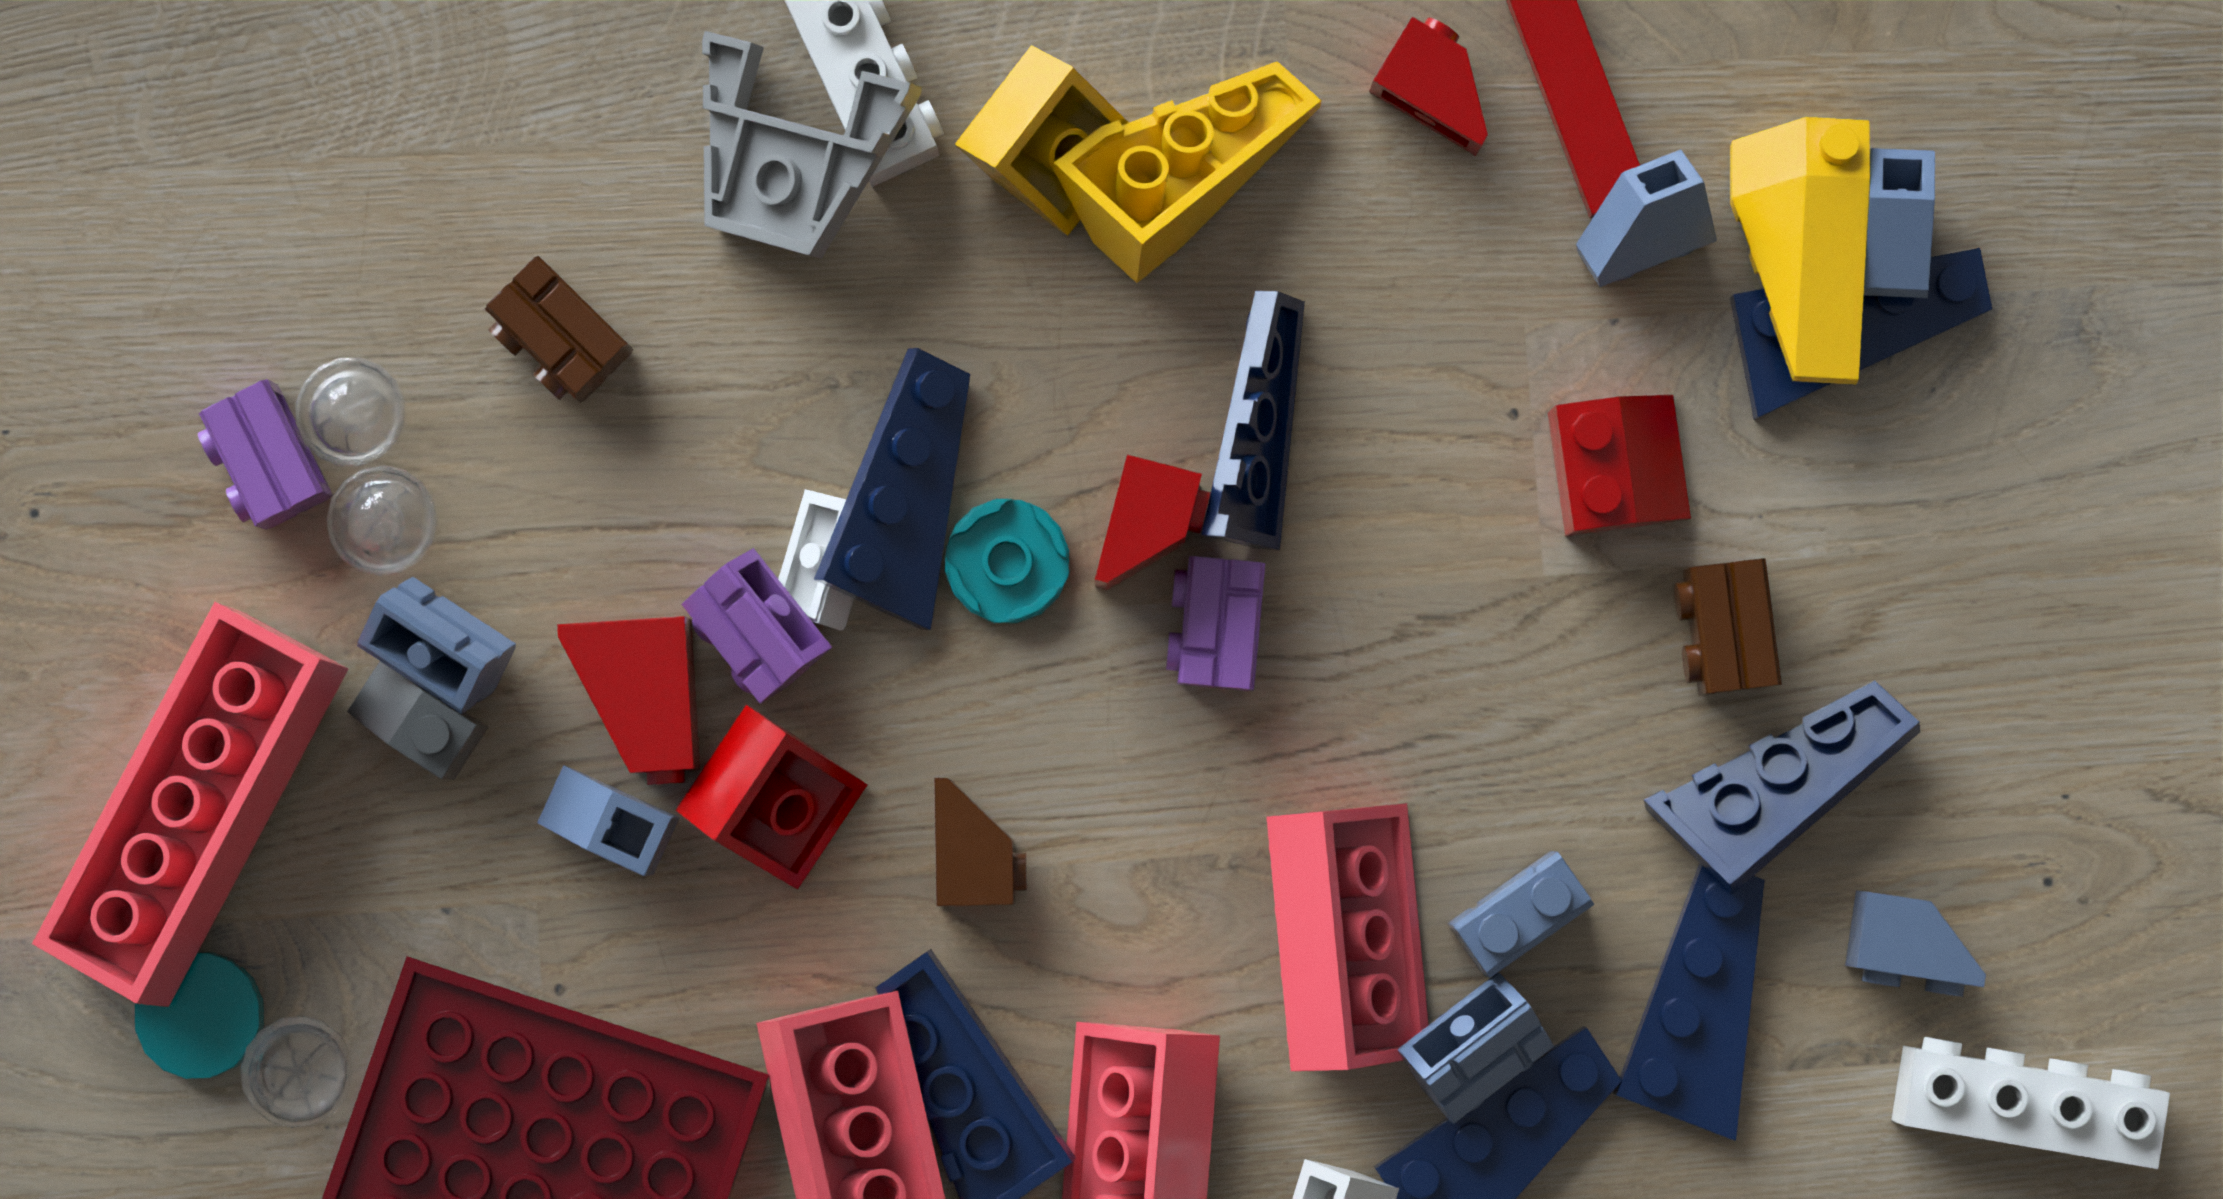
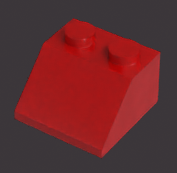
[1548,395,1691,537]
[1095,454,1211,590]
[675,705,868,890]

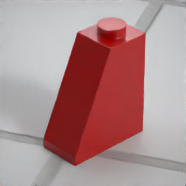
[557,616,700,785]

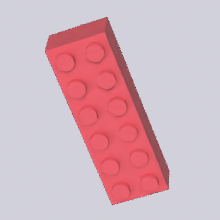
[32,602,349,1007]

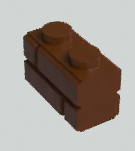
[485,256,634,403]
[1674,558,1782,695]

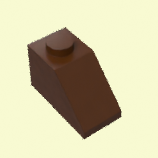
[934,778,1027,906]

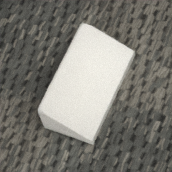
[779,489,854,631]

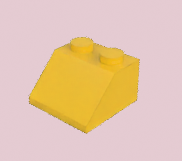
[955,45,1129,236]

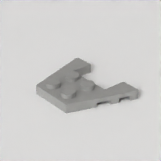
[702,31,922,259]

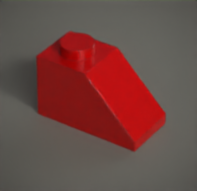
[1369,16,1488,156]

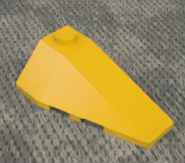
[1053,61,1322,283]
[1730,117,1870,385]

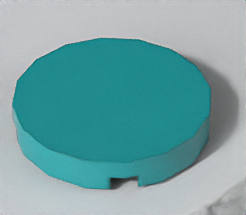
[945,499,1070,624]
[134,952,264,1079]

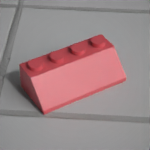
[1266,803,1429,1071]
[756,991,945,1199]
[1062,1022,1220,1199]

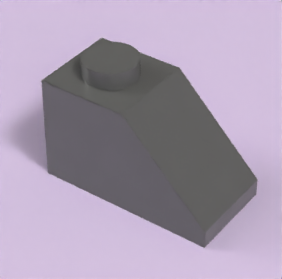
[347,661,488,780]

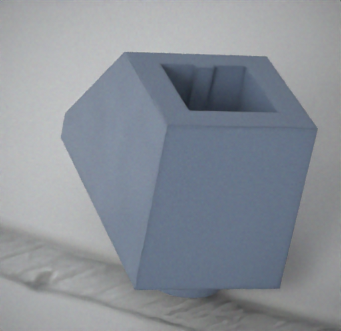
[1864,148,1935,298]
[1576,149,1717,287]
[537,765,680,876]
[1845,890,1986,997]

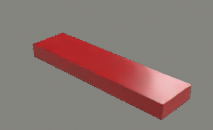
[1506,0,1640,218]

